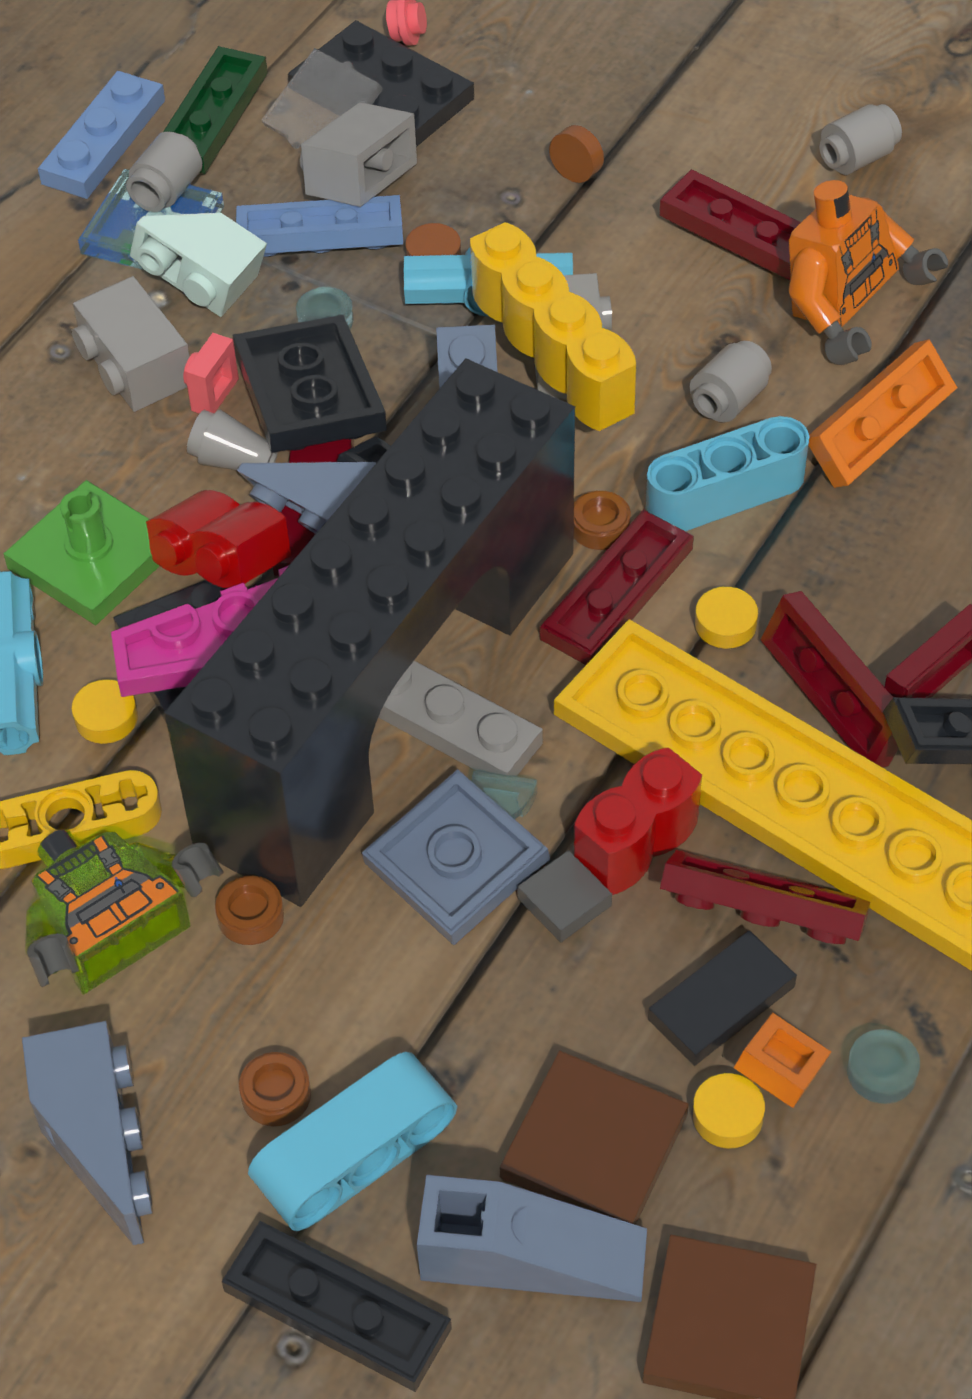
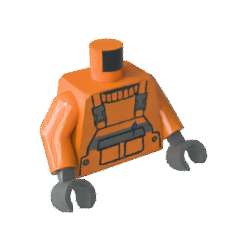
[789,180,948,365]

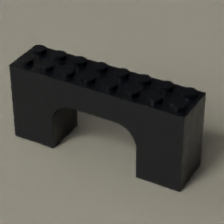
[164,358,575,907]

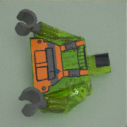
[25,829,224,995]

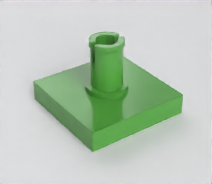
[3,480,159,626]

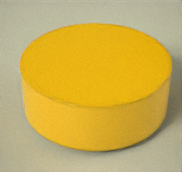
[695,587,758,649]
[72,680,138,744]
[692,1073,765,1149]

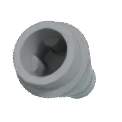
[187,409,278,470]

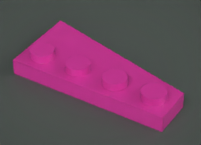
[111,566,288,697]

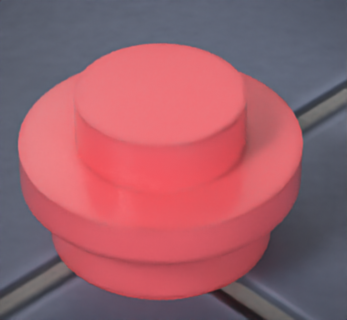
[386,0,427,46]

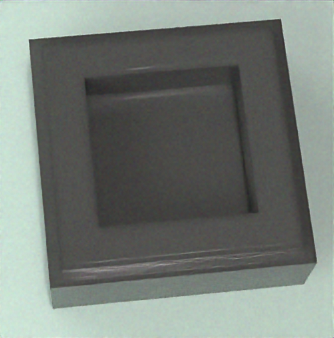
[517,850,612,943]

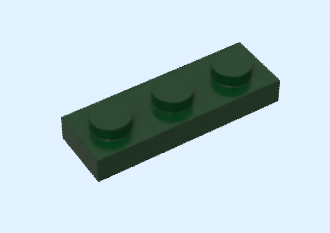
[163,46,268,174]

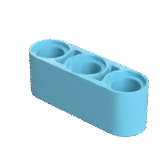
[645,416,810,531]
[248,1052,457,1231]

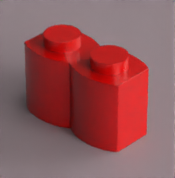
[146,490,291,588]
[574,747,702,895]

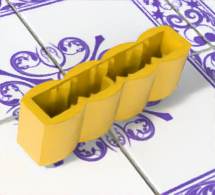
[470,222,636,431]

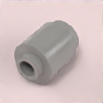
[819,104,902,175]
[126,132,202,212]
[690,341,772,422]

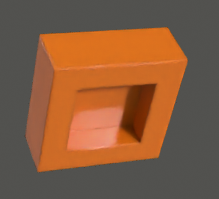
[734,1012,831,1108]

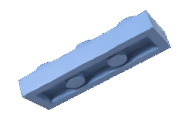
[38,71,165,199]
[236,195,403,257]

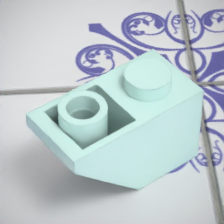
[130,213,267,317]

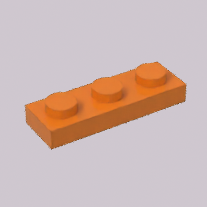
[808,339,958,488]

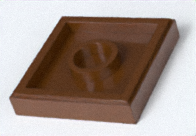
[500,1050,689,1225]
[643,1234,817,1399]

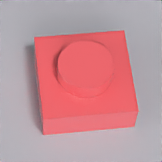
[183,333,239,414]

